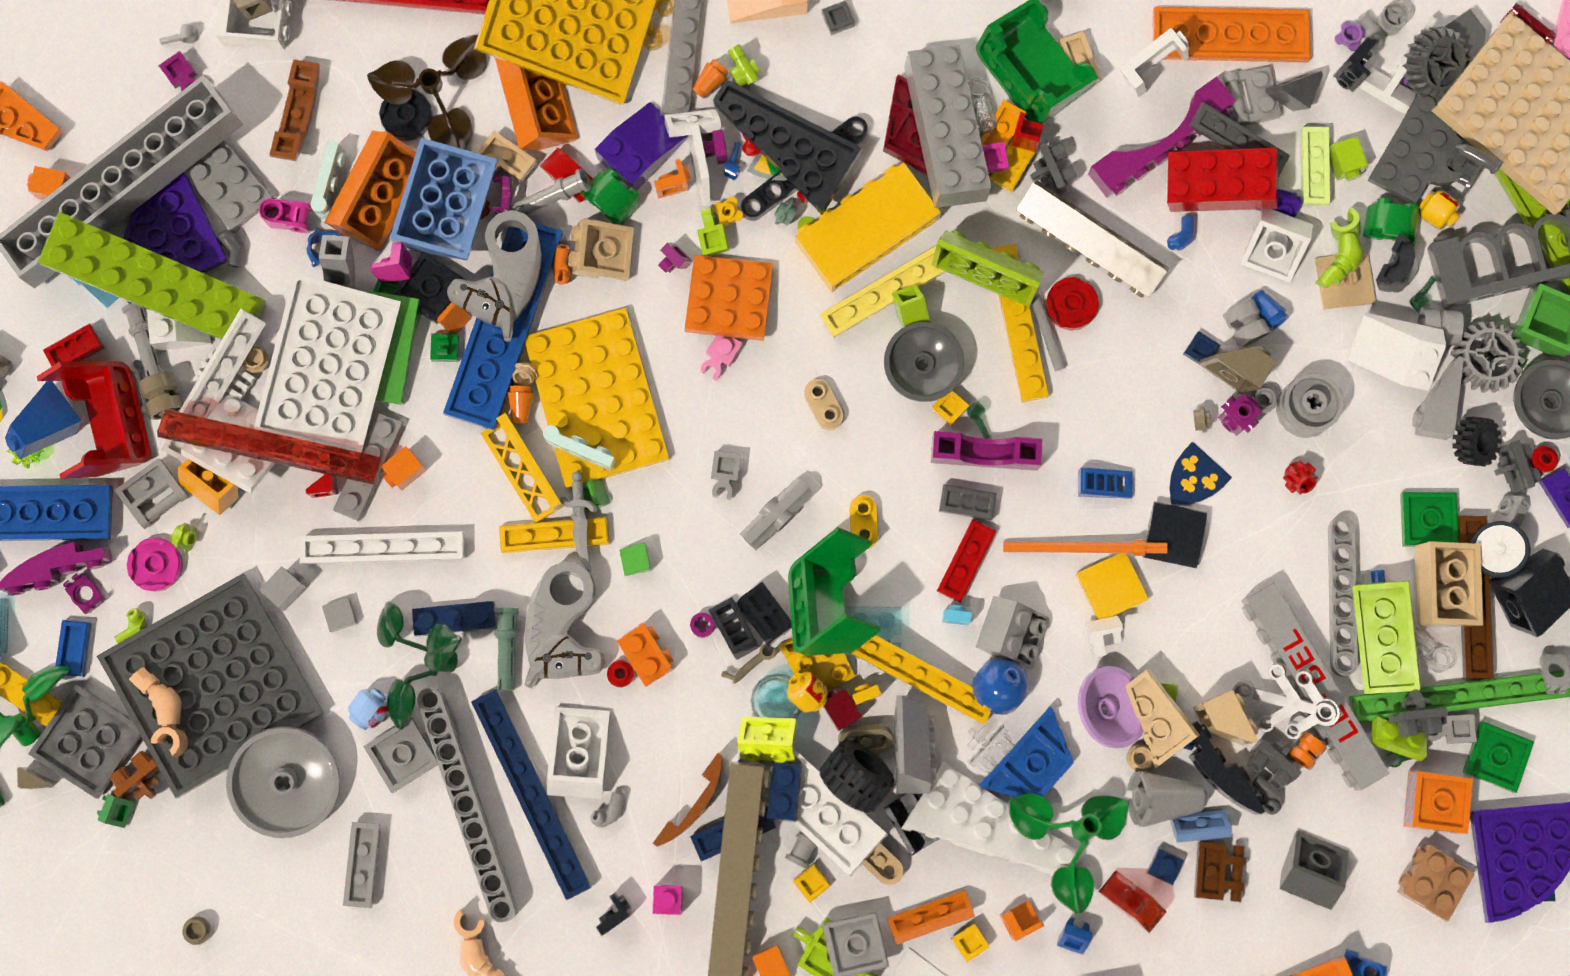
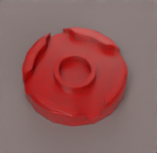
[1045,277,1099,331]

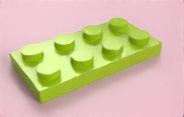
[1352,580,1421,694]

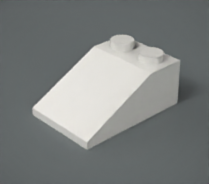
[1347,313,1446,391]
[547,707,610,799]

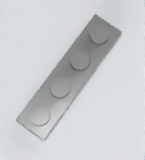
[333,413,404,522]

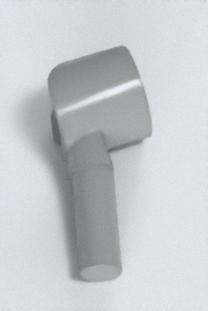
[159,24,197,45]

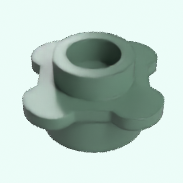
[774,199,797,226]

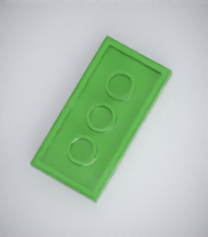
[366,290,421,405]

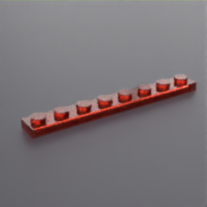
[157,409,381,485]

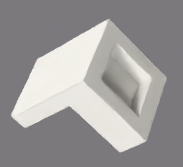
[1085,616,1124,657]

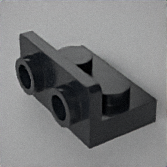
[1333,37,1376,92]

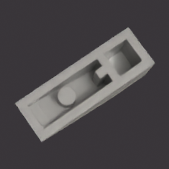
[1412,357,1464,440]

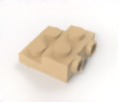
[568,218,634,281]

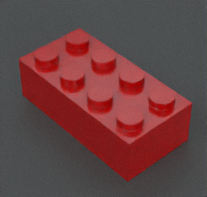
[1167,148,1278,212]

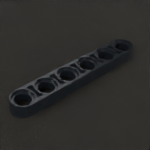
[741,116,868,221]

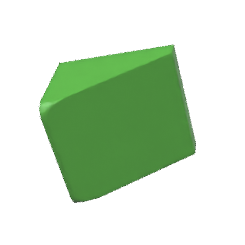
[571,479,610,513]
[619,543,651,576]

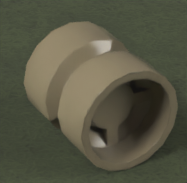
[139,372,183,420]

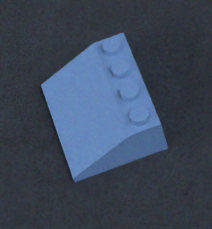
[390,138,498,261]

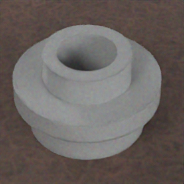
[1251,386,1278,413]

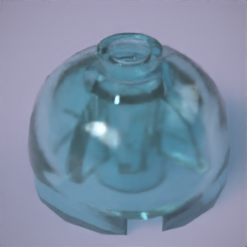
[750,673,803,720]

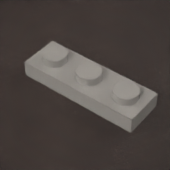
[343,822,381,908]

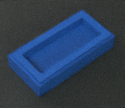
[55,620,92,677]

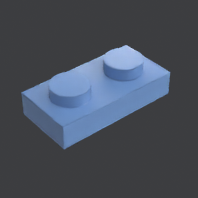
[1171,810,1232,843]

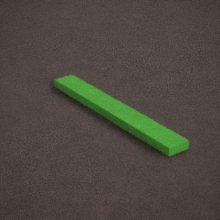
[1349,670,1570,723]

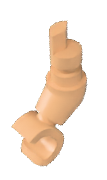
[129,667,188,757]
[454,909,507,976]

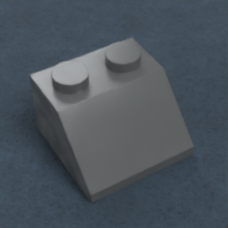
[1279,830,1349,910]

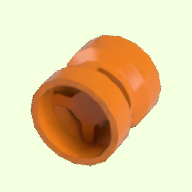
[1288,732,1327,770]

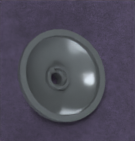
[884,322,964,402]
[1513,360,1570,440]

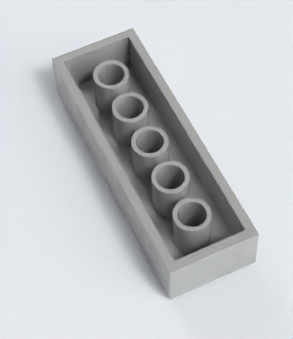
[904,45,991,208]

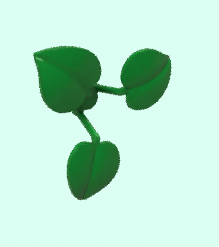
[0,666,71,749]
[1009,794,1129,914]

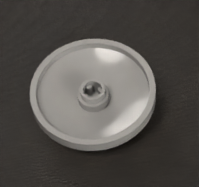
[226,726,340,838]

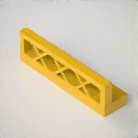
[481,413,563,523]

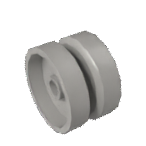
[1276,373,1344,438]

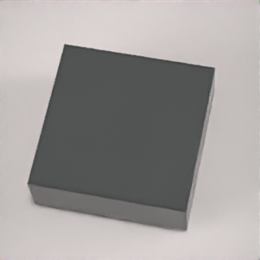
[821,0,855,35]

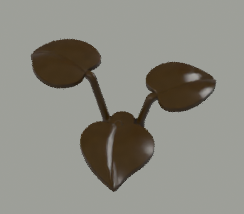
[367,35,486,150]

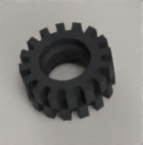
[1452,416,1502,467]

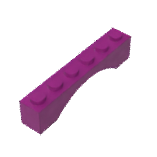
[1088,76,1236,198]

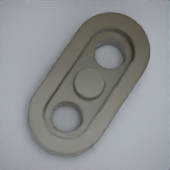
[838,724,893,754]

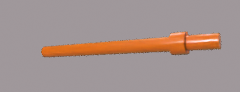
[1003,540,1167,556]

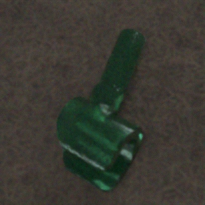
[1409,277,1436,312]
[967,401,991,439]
[1386,751,1412,768]

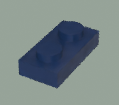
[767,763,802,822]

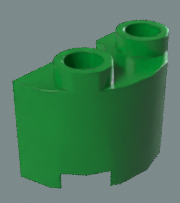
[580,168,641,225]
[1362,198,1420,247]

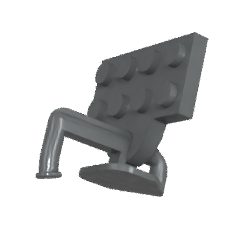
[1368,93,1502,204]

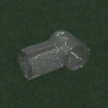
[968,78,997,134]
[1415,624,1458,673]

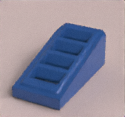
[1078,468,1133,499]

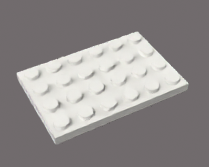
[253,273,401,458]

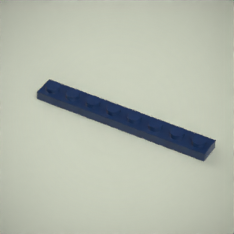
[471,689,592,901]

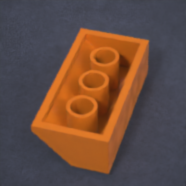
[495,58,578,151]
[324,130,416,251]

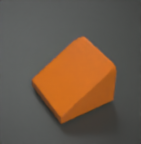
[437,302,471,334]

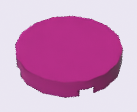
[126,537,183,592]

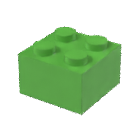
[1511,283,1570,359]

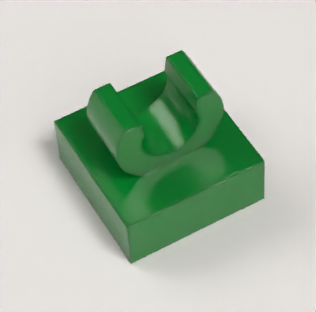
[430,333,459,362]
[97,794,135,828]

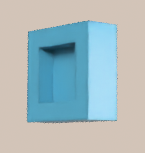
[942,605,972,626]

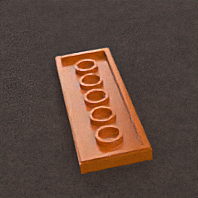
[1153,7,1311,62]

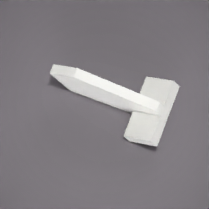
[1359,16,1437,115]
[665,109,721,206]

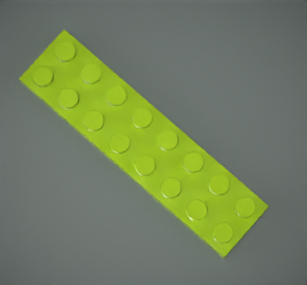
[37,212,265,340]

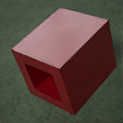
[823,688,862,732]

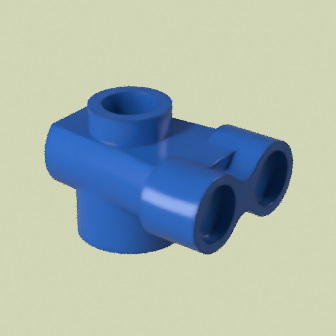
[1344,949,1387,976]

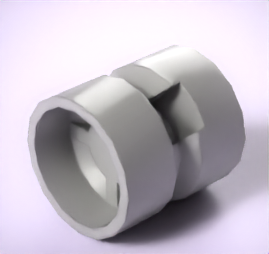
[1223,299,1271,348]
[1417,309,1464,346]

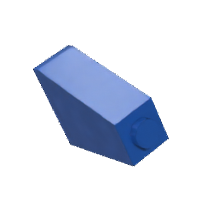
[5,381,82,459]

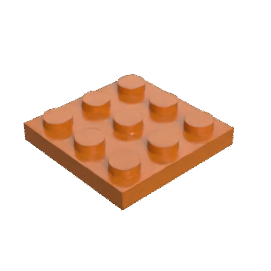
[684,255,773,341]

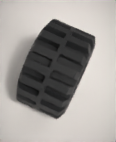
[819,740,895,813]

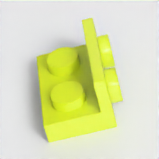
[737,716,797,763]

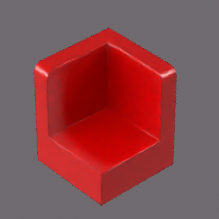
[1011,112,1043,152]

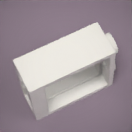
[215,0,292,50]

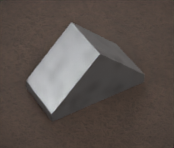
[1265,70,1323,111]

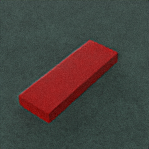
[936,519,996,603]

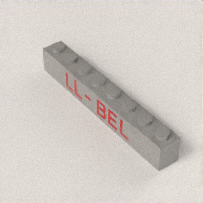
[1241,582,1390,791]

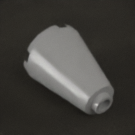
[1127,771,1208,827]

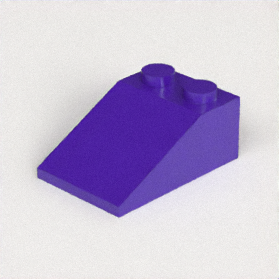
[594,102,688,191]

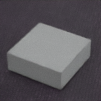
[322,598,357,633]

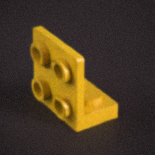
[778,638,855,691]

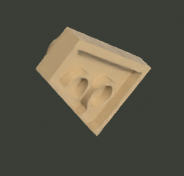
[1125,669,1200,768]

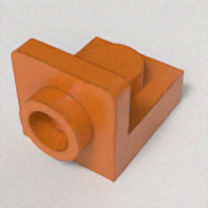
[654,159,691,199]

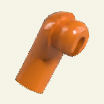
[552,244,572,285]

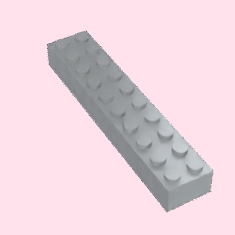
[0,75,244,289]

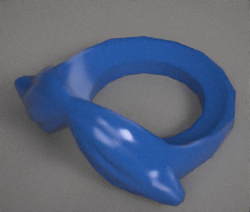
[307,227,340,267]

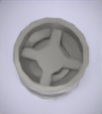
[1376,2,1409,36]

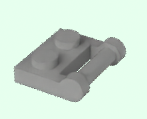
[1223,66,1281,126]
[115,458,189,529]

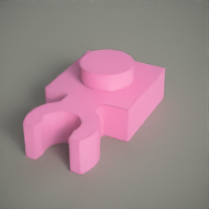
[701,336,743,381]

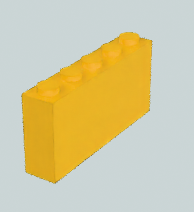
[795,162,941,293]

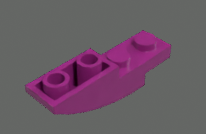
[0,542,112,596]

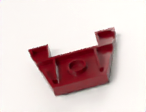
[883,74,988,175]

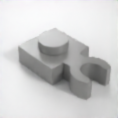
[711,451,741,500]
[1427,714,1477,744]

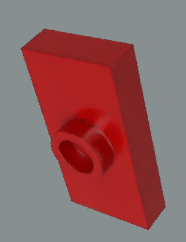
[43,323,105,366]

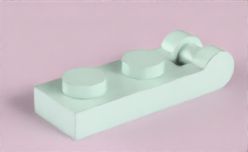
[311,140,346,219]
[543,425,616,472]

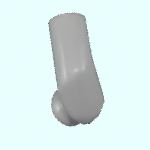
[1357,11,1383,50]
[590,792,625,827]

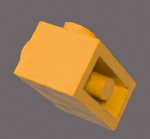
[178,459,238,516]

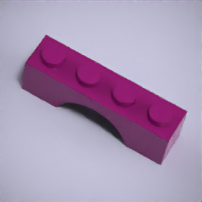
[930,431,1043,471]

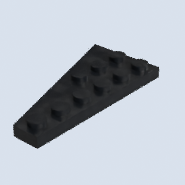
[713,79,862,215]

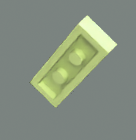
[1300,127,1330,206]

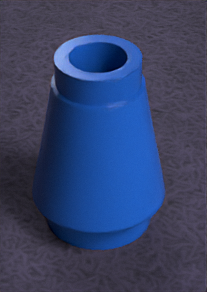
[1251,290,1289,330]

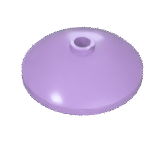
[1078,666,1144,749]

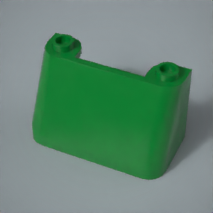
[976,0,1099,124]

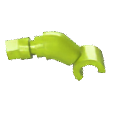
[1315,208,1364,288]

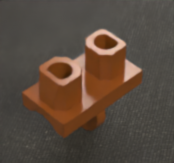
[110,751,160,800]

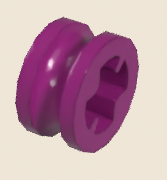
[690,612,715,638]

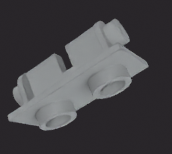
[1492,495,1529,527]

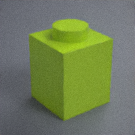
[1329,136,1368,181]
[891,285,930,327]

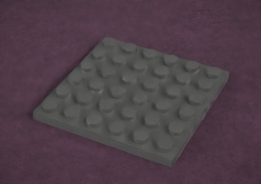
[97,573,324,799]

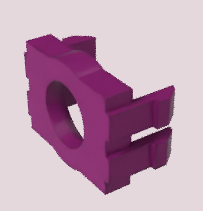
[490,175,512,215]
[63,573,105,614]

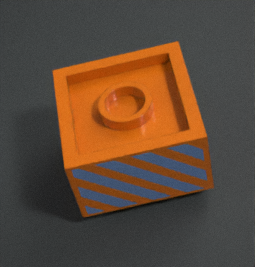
[1403,771,1473,834]

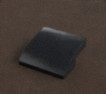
[1143,501,1207,569]

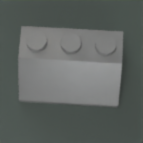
[894,695,936,794]

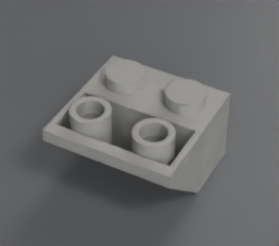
[976,596,1050,669]

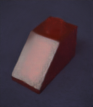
[1098,870,1167,933]

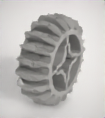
[1450,321,1526,393]

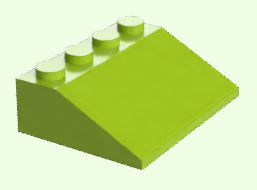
[931,230,1044,307]

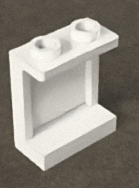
[1119,28,1190,98]

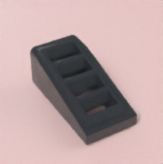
[709,597,760,660]

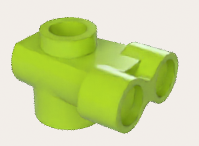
[728,44,760,87]

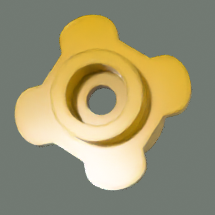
[713,196,743,227]

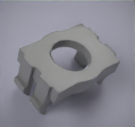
[1539,654,1570,694]

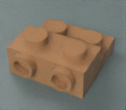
[1397,844,1475,922]

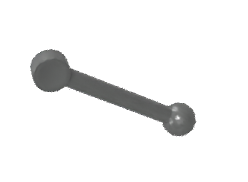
[130,360,149,414]

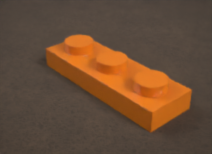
[887,890,975,945]

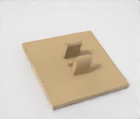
[1315,252,1376,310]

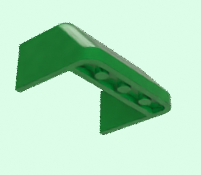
[788,527,881,656]

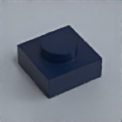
[1146,848,1184,885]

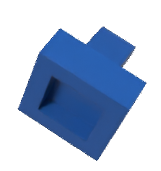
[1056,917,1092,955]

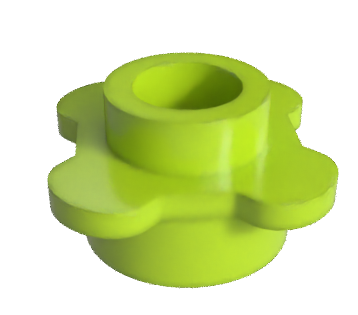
[172,523,197,552]

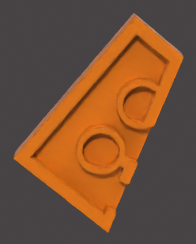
[0,81,63,151]

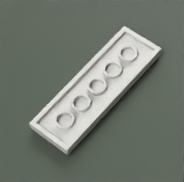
[729,749,888,877]

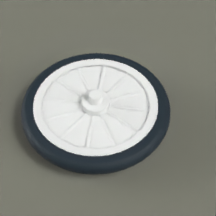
[1471,521,1531,578]

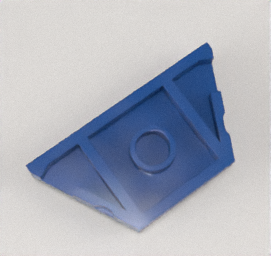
[979,707,1074,797]

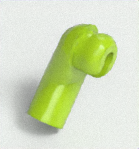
[114,608,146,643]

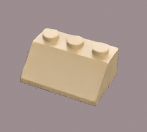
[1415,542,1483,627]

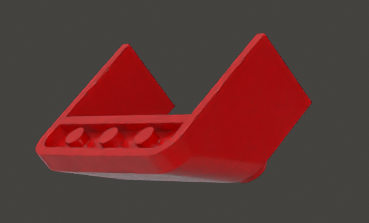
[37,361,151,479]

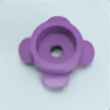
[1334,21,1365,51]

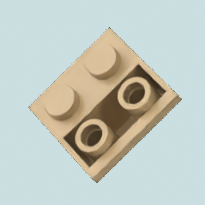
[1193,690,1258,745]

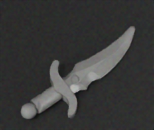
[560,472,597,573]

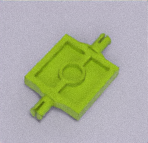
[792,917,878,976]

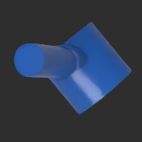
[724,142,741,180]

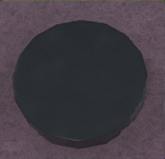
[379,89,433,141]

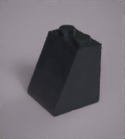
[1489,549,1570,638]

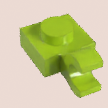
[697,207,730,256]

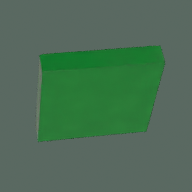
[1400,492,1459,547]
[1462,721,1534,793]

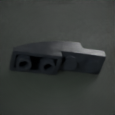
[1189,721,1266,815]

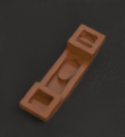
[269,59,320,161]
[652,753,723,847]

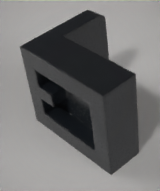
[596,893,632,936]

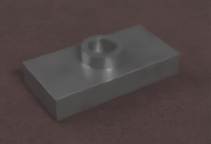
[939,484,997,521]

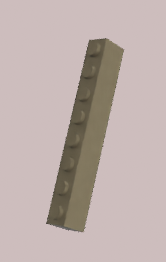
[708,761,769,976]

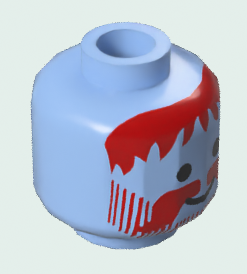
[348,688,388,730]

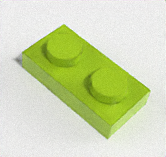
[1371,717,1427,761]

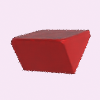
[305,471,338,498]

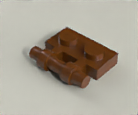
[1194,842,1247,902]

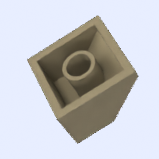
[1198,346,1277,394]

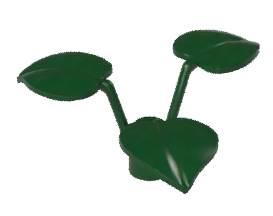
[377,602,463,730]

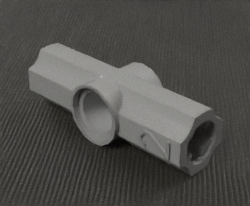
[740,477,814,550]

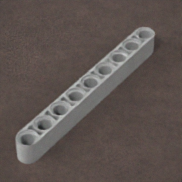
[417,687,517,923]

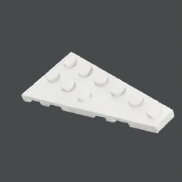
[901,762,1082,875]

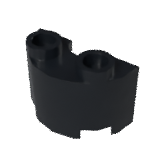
[1376,234,1418,293]

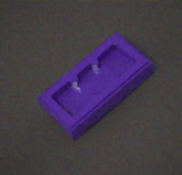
[1539,468,1570,528]

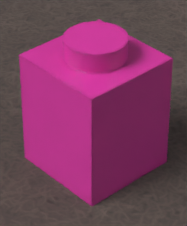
[652,885,683,915]

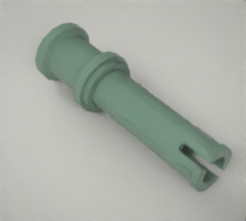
[494,608,519,690]

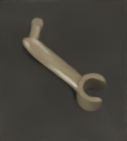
[721,644,776,684]

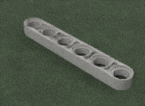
[1328,517,1358,677]

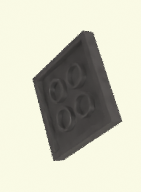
[28,684,141,799]

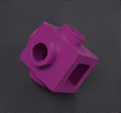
[1218,393,1262,436]

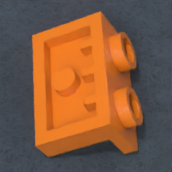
[617,622,674,687]

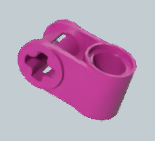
[259,198,313,233]

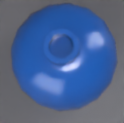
[972,658,1029,715]

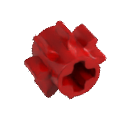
[1283,460,1318,495]

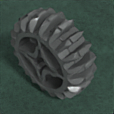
[1402,26,1470,98]

